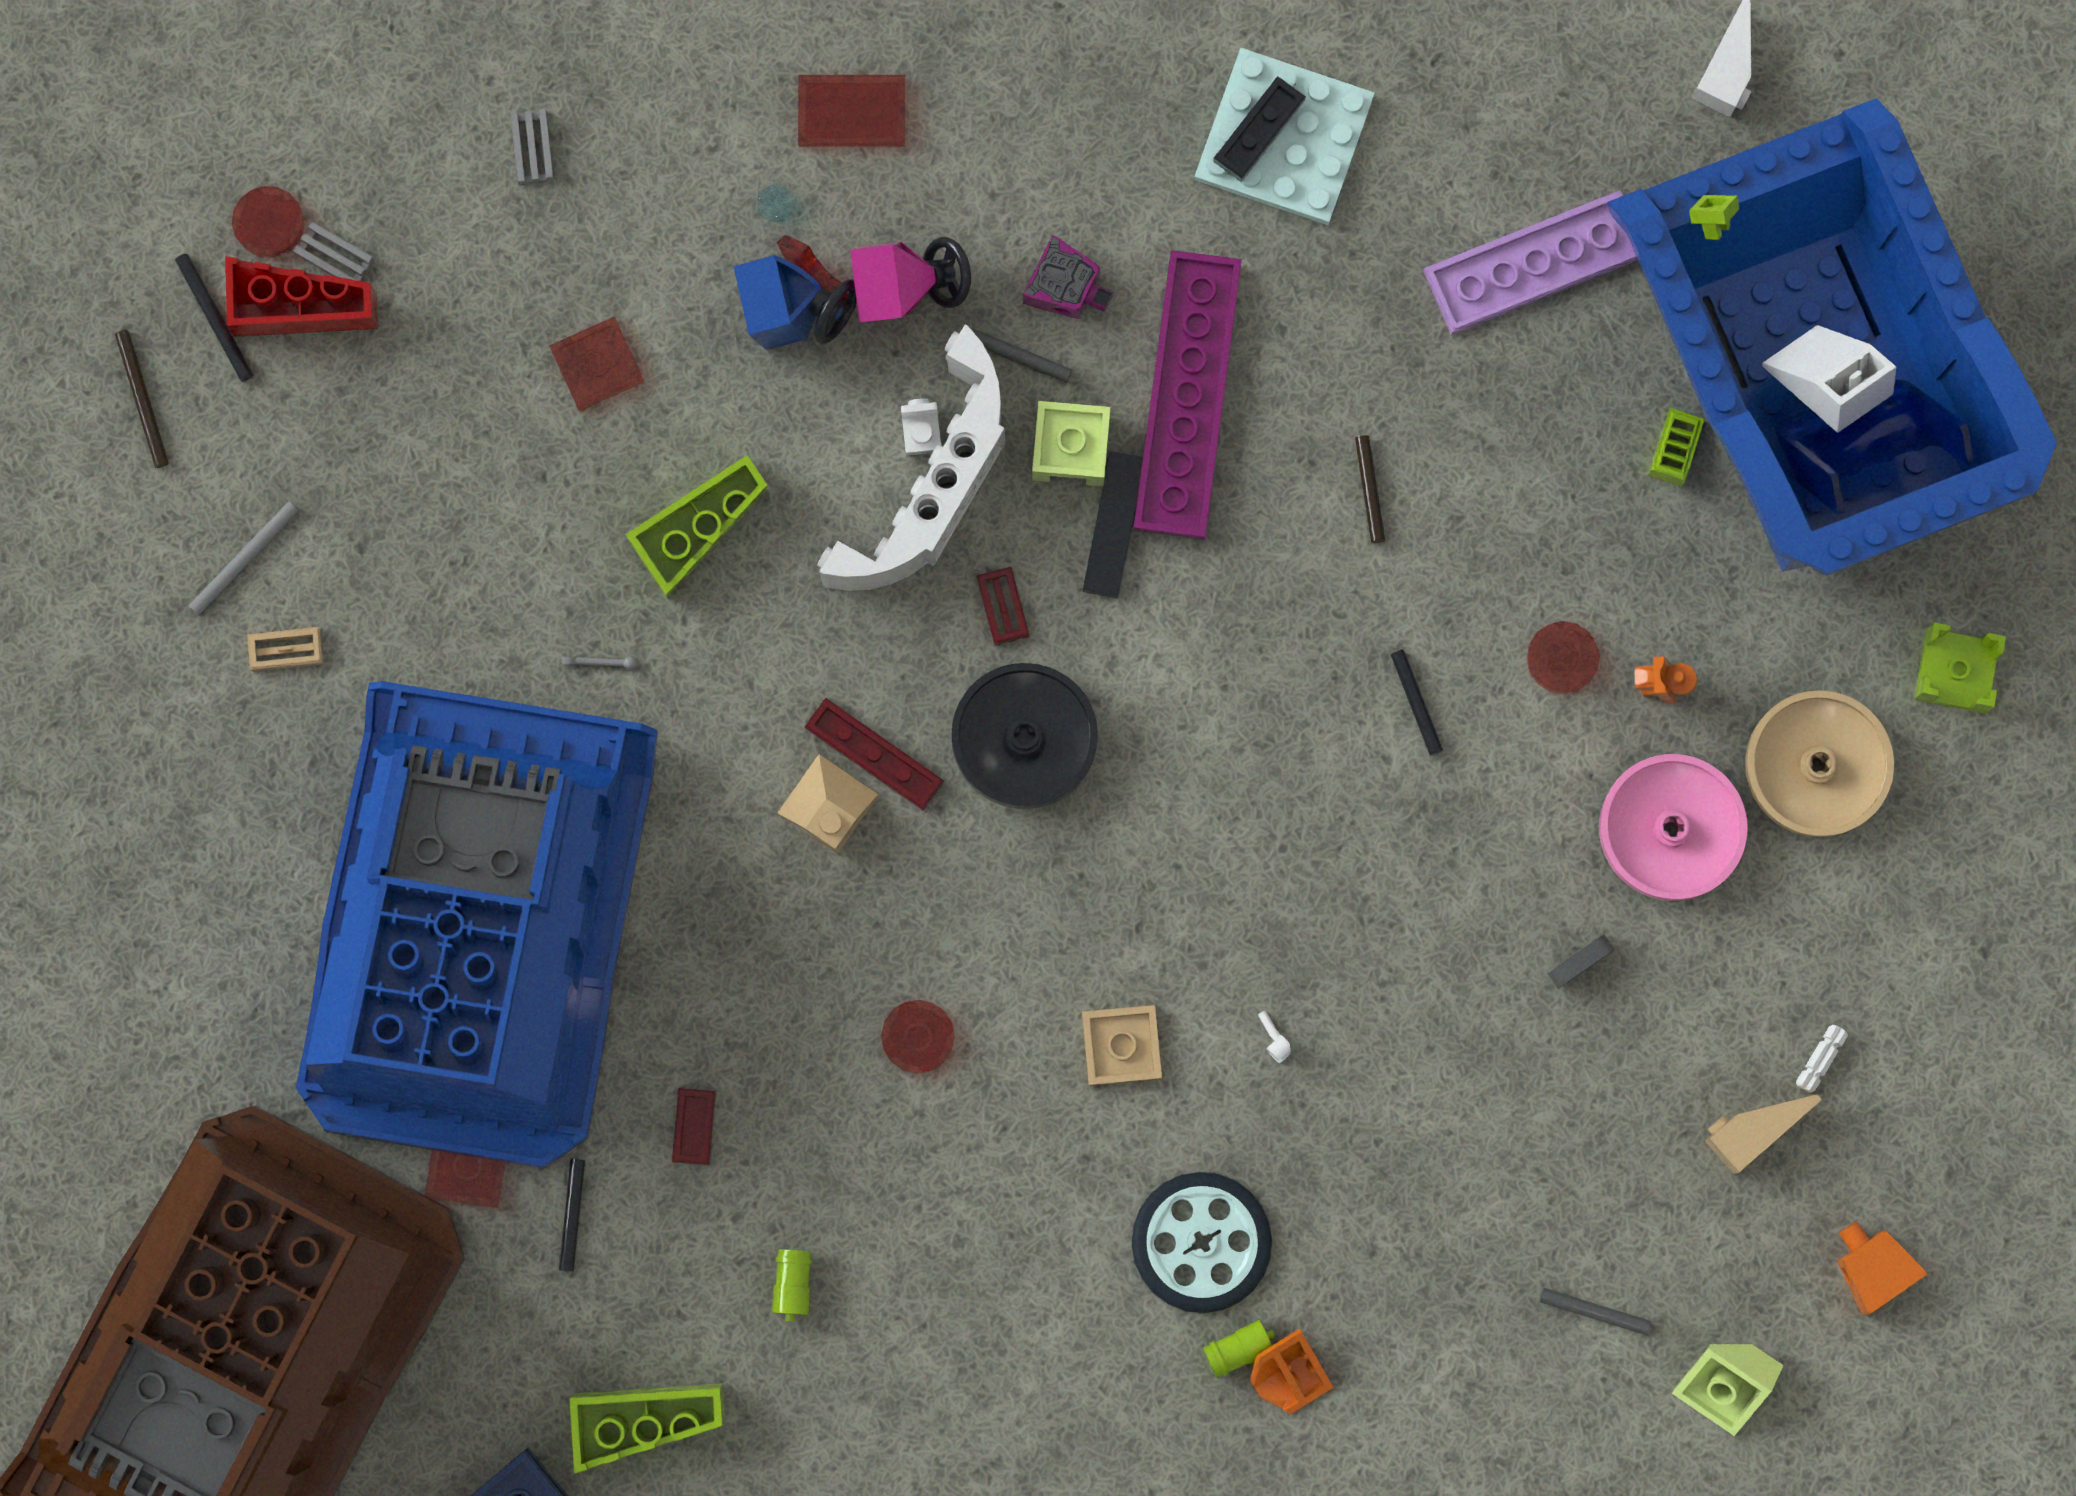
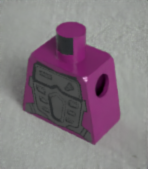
[1023,235,1113,319]

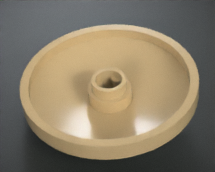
[1745,690,1894,837]

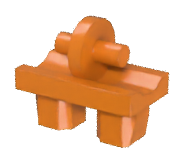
[1635,656,1698,704]

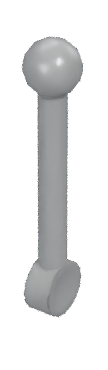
[561,656,638,671]

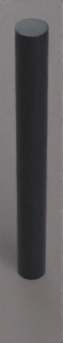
[175,254,254,382]

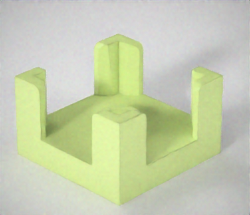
[1032,401,1111,487]

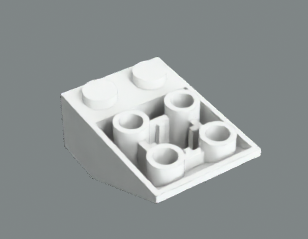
[1762,325,1896,433]

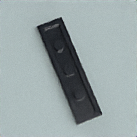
[1083,451,1143,599]

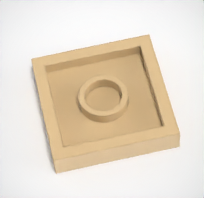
[1082,1005,1162,1086]

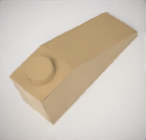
[1705,1094,1822,1174]

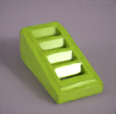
[1648,408,1704,487]

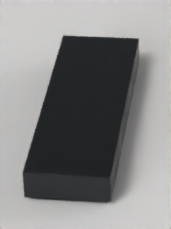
[1213,76,1306,183]

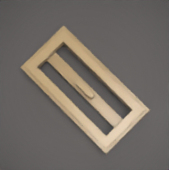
[247,627,324,672]

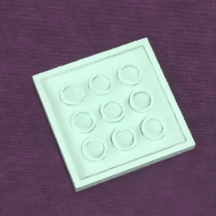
[1194,48,1375,226]

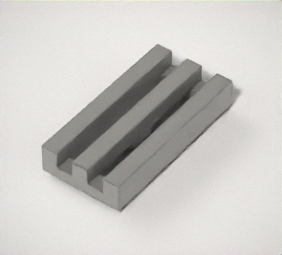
[510,109,554,185]
[293,222,374,281]

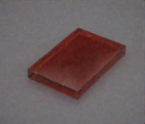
[798,75,905,147]

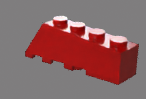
[225,256,378,337]

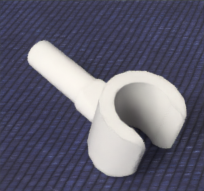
[1258,1011,1291,1063]

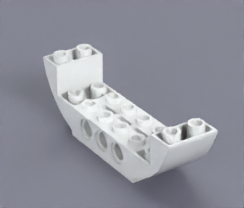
[817,325,1005,591]

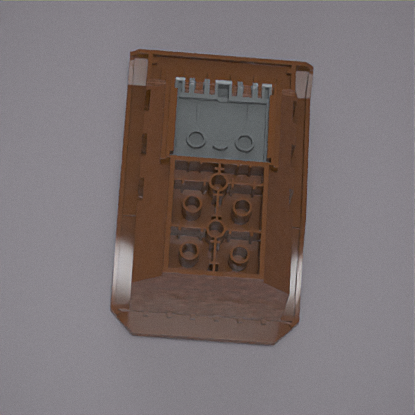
[0,1106,465,1496]

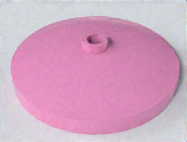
[1599,754,1748,901]

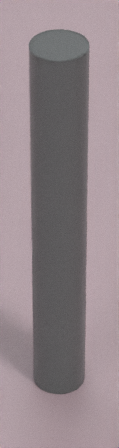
[972,329,1072,383]
[1540,1288,1651,1335]

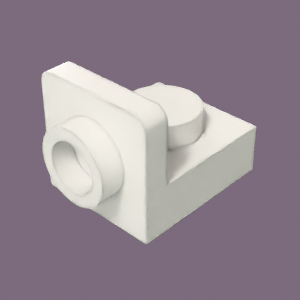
[901,399,941,456]

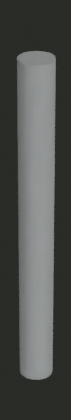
[188,501,299,615]

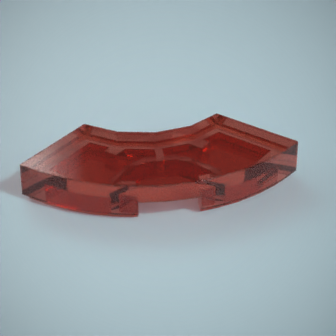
[776,235,848,302]

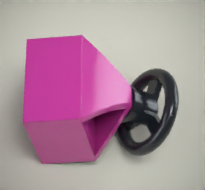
[850,237,971,323]

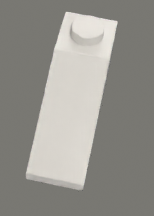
[1692,0,1752,117]

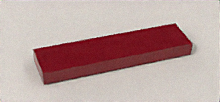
[804,698,944,811]

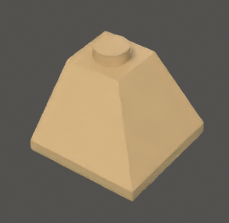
[777,754,879,854]

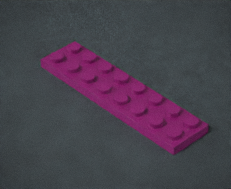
[1133,250,1242,540]

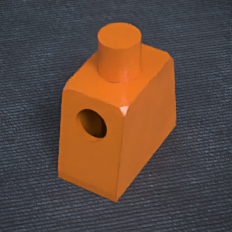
[1837,1220,1927,1315]

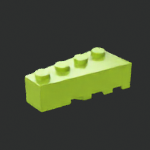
[626,455,767,598]
[569,1383,725,1474]

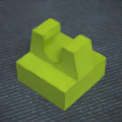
[1689,195,1739,240]

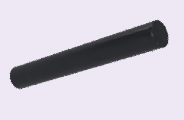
[1391,649,1443,756]
[559,1159,585,1272]

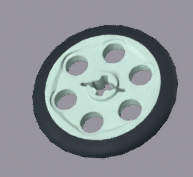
[1132,1172,1272,1313]

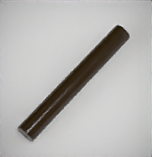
[1355,435,1385,543]

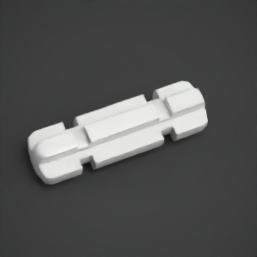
[1796,1025,1848,1093]

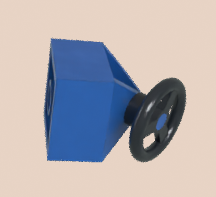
[733,255,857,350]

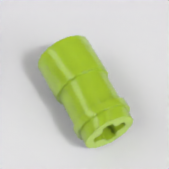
[772,1249,813,1322]
[1203,1320,1276,1378]

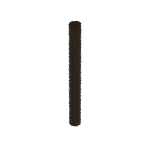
[115,330,169,468]

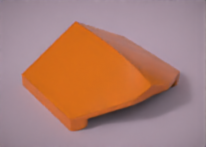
[1249,1329,1334,1414]

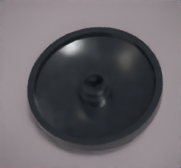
[952,663,1098,809]

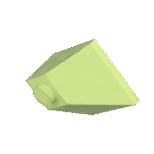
[1672,1344,1784,1436]

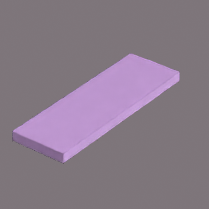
[1423,190,1638,335]

